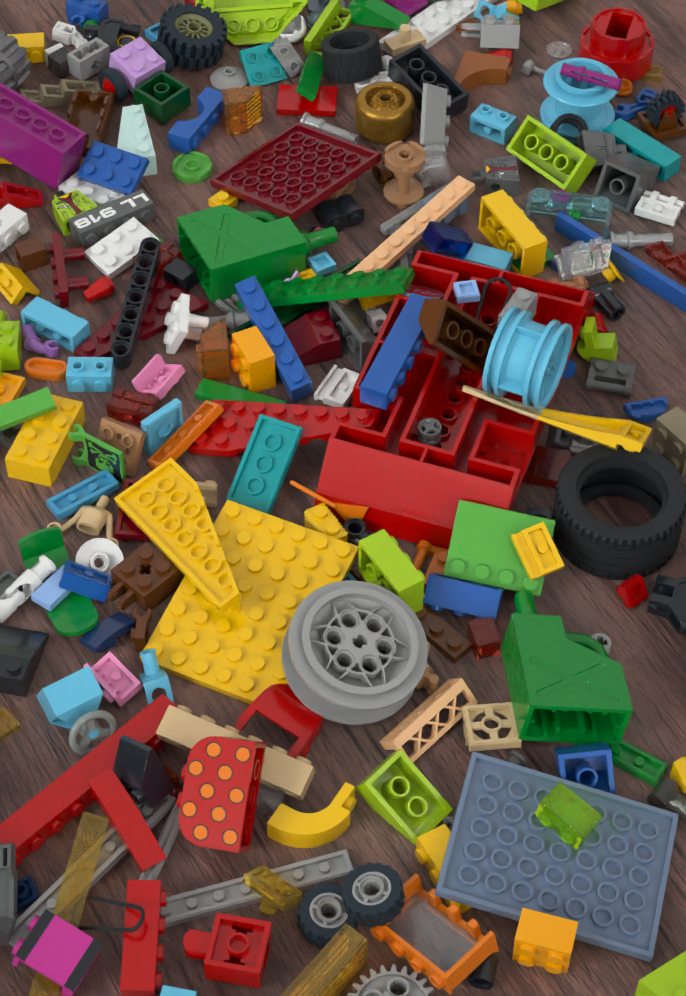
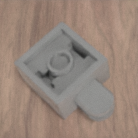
[461,15,520,49]

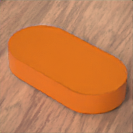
[24,357,67,381]

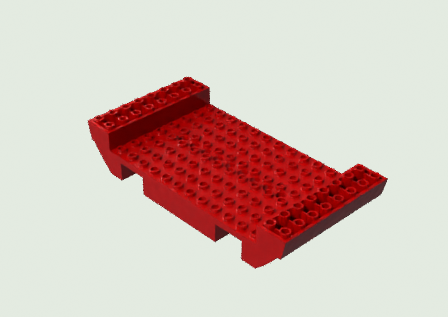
[314,250,595,550]

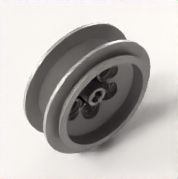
[281,580,428,725]

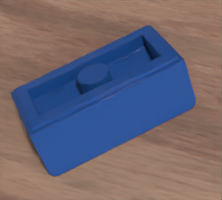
[59,560,112,602]

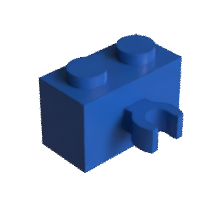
[65,0,109,29]

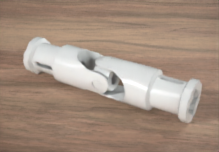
[0,555,57,623]

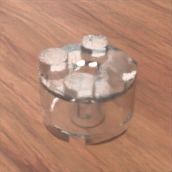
[418,142,451,188]

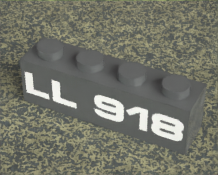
[68,189,156,248]

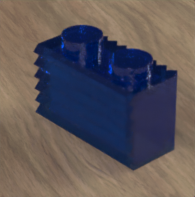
[421,221,474,259]

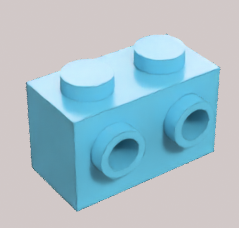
[469,103,517,145]
[66,357,115,392]

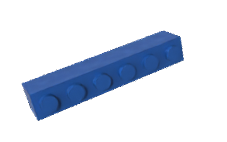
[235,275,314,403]
[360,293,432,410]

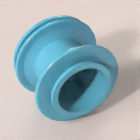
[540,58,618,144]

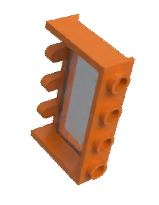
[370,873,499,995]

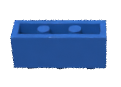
[423,572,504,623]

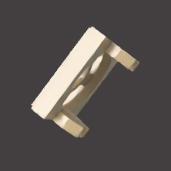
[462,702,522,752]

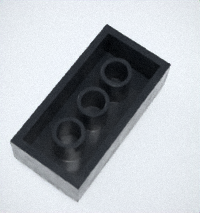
[387,43,469,118]

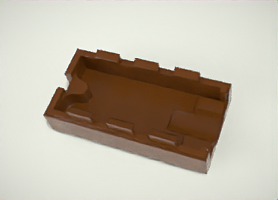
[65,89,116,154]

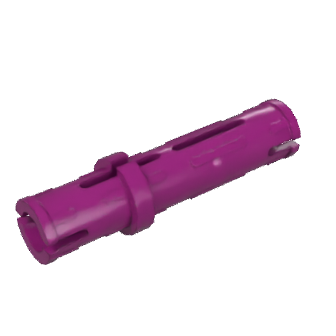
[560,62,622,91]

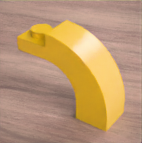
[267,782,357,848]

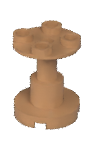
[383,141,426,209]

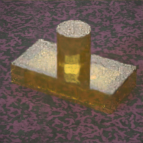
[242,865,303,914]

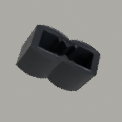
[316,194,364,233]

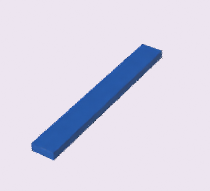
[555,211,686,312]

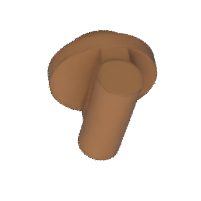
[415,667,439,694]

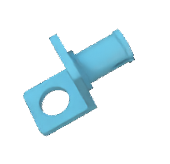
[474,0,519,20]
[139,648,174,705]

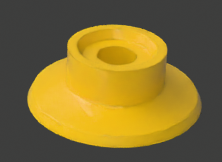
[599,257,625,282]

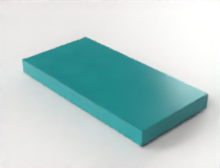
[225,414,304,515]

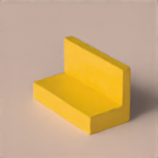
[0,262,41,306]

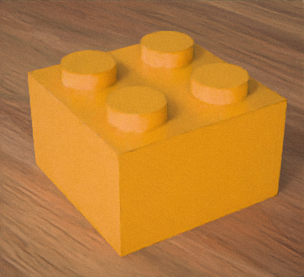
[230,326,276,393]
[512,907,578,974]

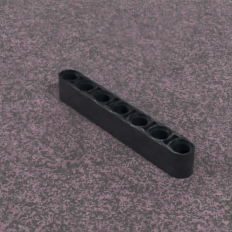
[111,237,161,369]

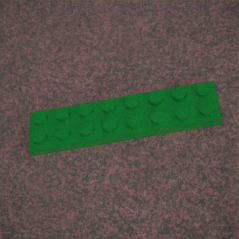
[237,266,415,310]

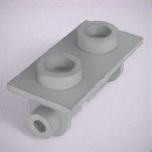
[270,37,304,78]

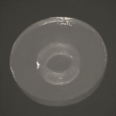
[546,41,572,60]

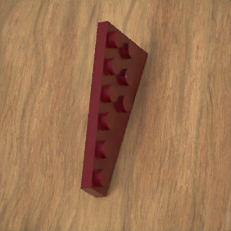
[73,276,209,357]

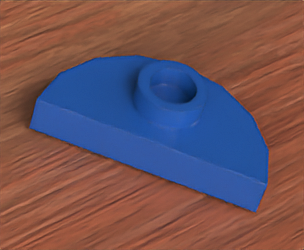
[623,396,668,422]

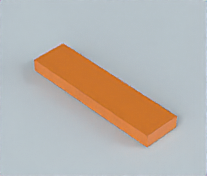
[146,400,224,469]

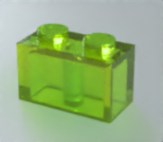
[535,782,603,850]

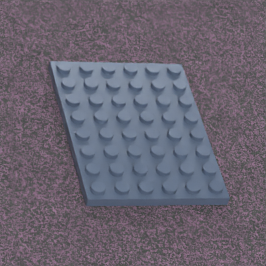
[434,751,679,962]

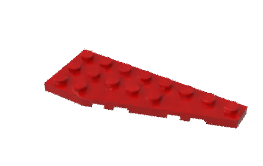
[188,399,381,457]

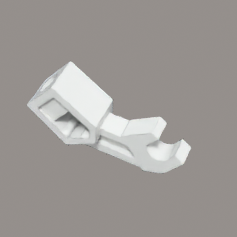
[52,21,89,49]
[364,307,386,333]

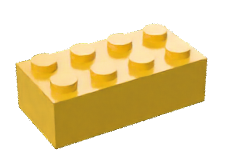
[478,189,548,276]
[5,395,86,487]

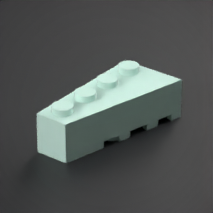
[117,104,157,176]

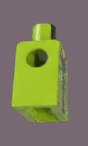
[52,190,98,237]

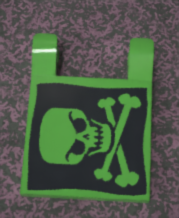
[67,424,126,485]

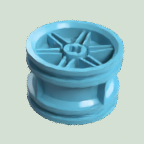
[482,306,573,411]

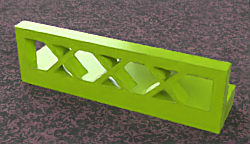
[304,0,352,56]

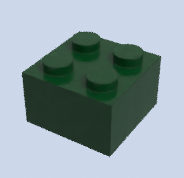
[133,70,191,124]

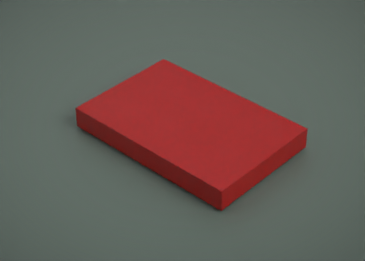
[277,84,338,117]

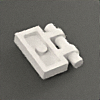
[634,190,685,226]

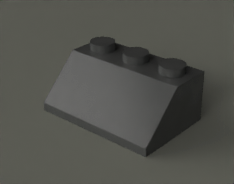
[329,300,376,372]

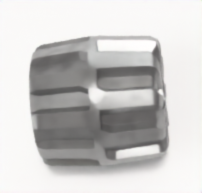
[0,31,32,91]

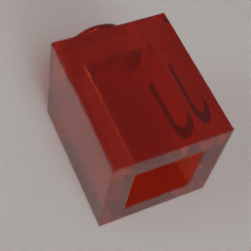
[467,616,501,660]

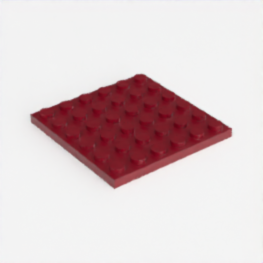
[210,122,382,221]

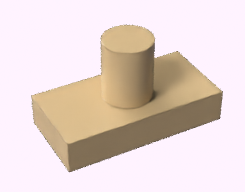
[383,24,426,56]

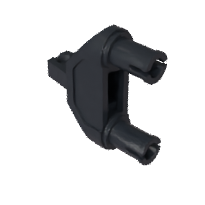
[83,17,141,53]

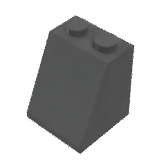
[593,151,661,214]

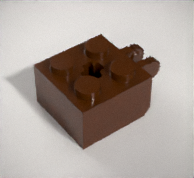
[107,542,182,612]

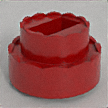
[577,7,654,82]

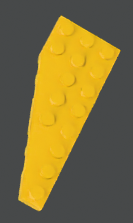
[114,458,242,613]

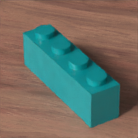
[603,118,681,182]

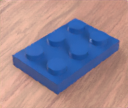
[77,141,150,195]

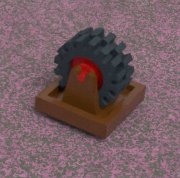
[636,89,686,142]

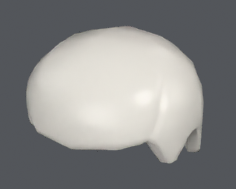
[279,15,307,43]

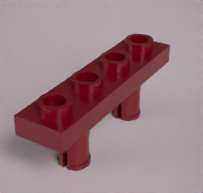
[48,233,89,308]

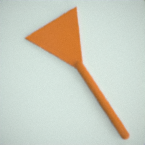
[290,480,369,522]

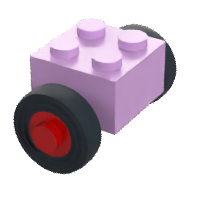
[98,37,174,103]

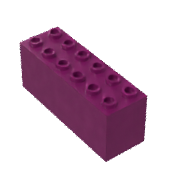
[0,82,86,190]

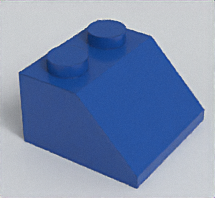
[554,742,616,795]

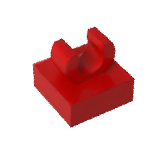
[615,574,649,609]

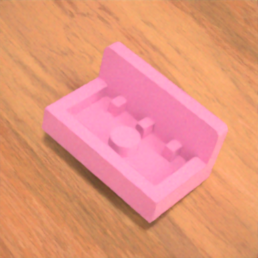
[132,354,185,400]
[83,651,144,707]

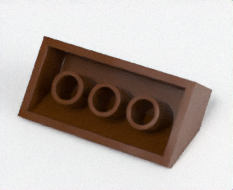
[418,299,496,376]

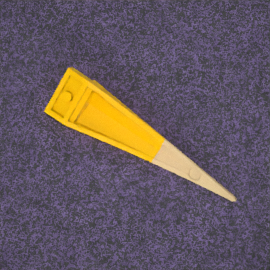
[462,385,652,453]

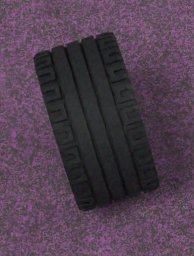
[552,444,686,580]

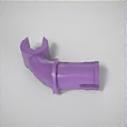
[21,324,59,359]

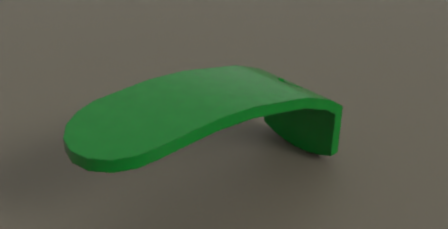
[18,527,99,636]

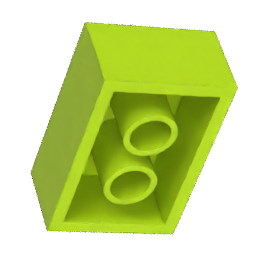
[358,529,426,613]

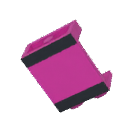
[11,909,103,996]

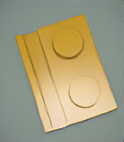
[510,521,565,581]

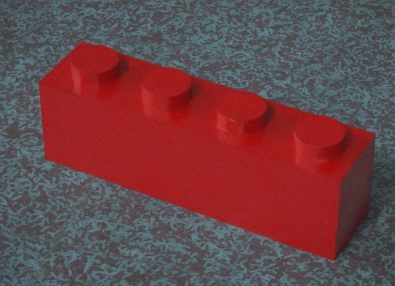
[120,880,167,996]

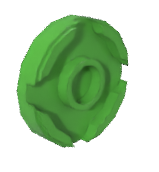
[172,151,213,184]

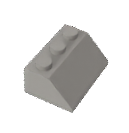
[420,83,451,153]

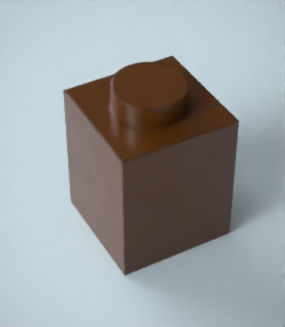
[14,236,49,272]

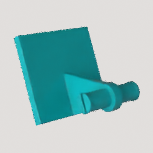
[239,42,288,89]

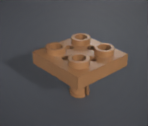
[97,416,146,477]

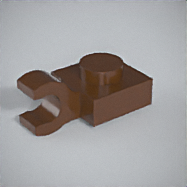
[130,607,152,653]

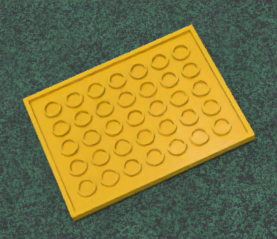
[139,500,359,704]

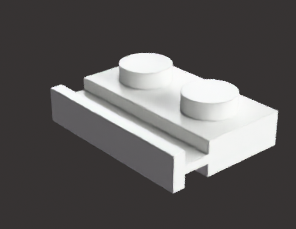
[314,364,359,407]

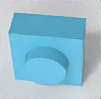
[307,251,336,276]

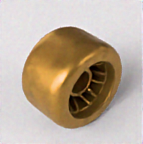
[355,81,415,144]

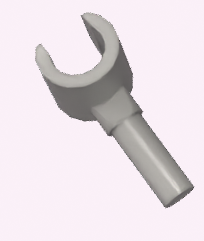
[521,60,547,75]

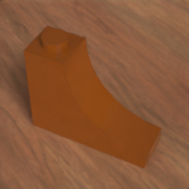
[454,50,513,91]

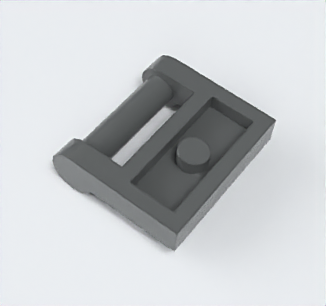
[585,358,636,397]

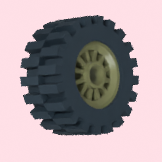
[157,2,228,70]

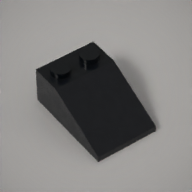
[0,625,49,697]

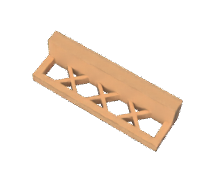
[379,678,478,763]

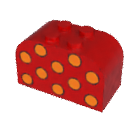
[177,736,266,853]

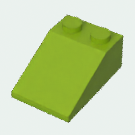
[355,749,453,845]

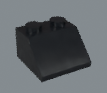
[113,735,175,809]

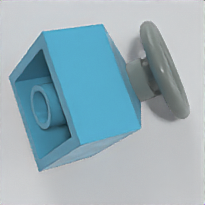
[36,666,117,756]

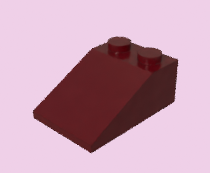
[283,309,341,366]

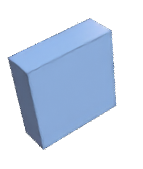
[453,280,480,304]

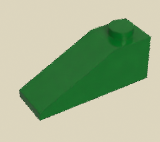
[349,0,410,30]

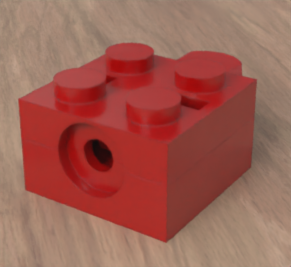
[183,912,273,989]

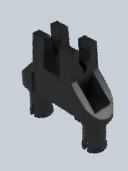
[647,575,686,636]

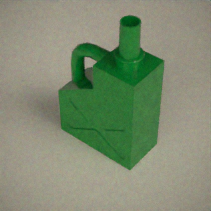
[177,204,338,302]
[501,590,633,745]

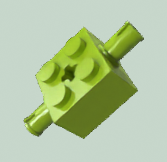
[0,310,23,378]

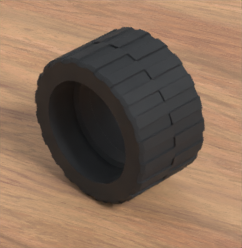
[321,28,382,83]

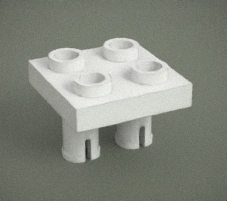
[163,293,209,354]

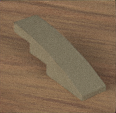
[19,79,102,108]

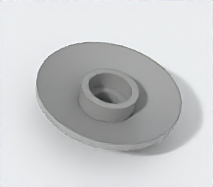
[210,66,248,92]

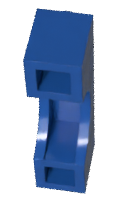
[168,87,229,154]

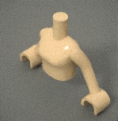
[47,495,119,547]

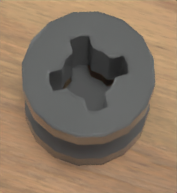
[417,418,442,447]

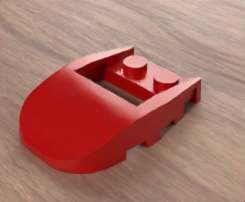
[234,684,324,790]

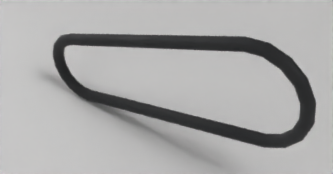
[475,277,512,331]
[70,895,145,932]

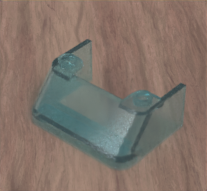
[525,188,612,239]

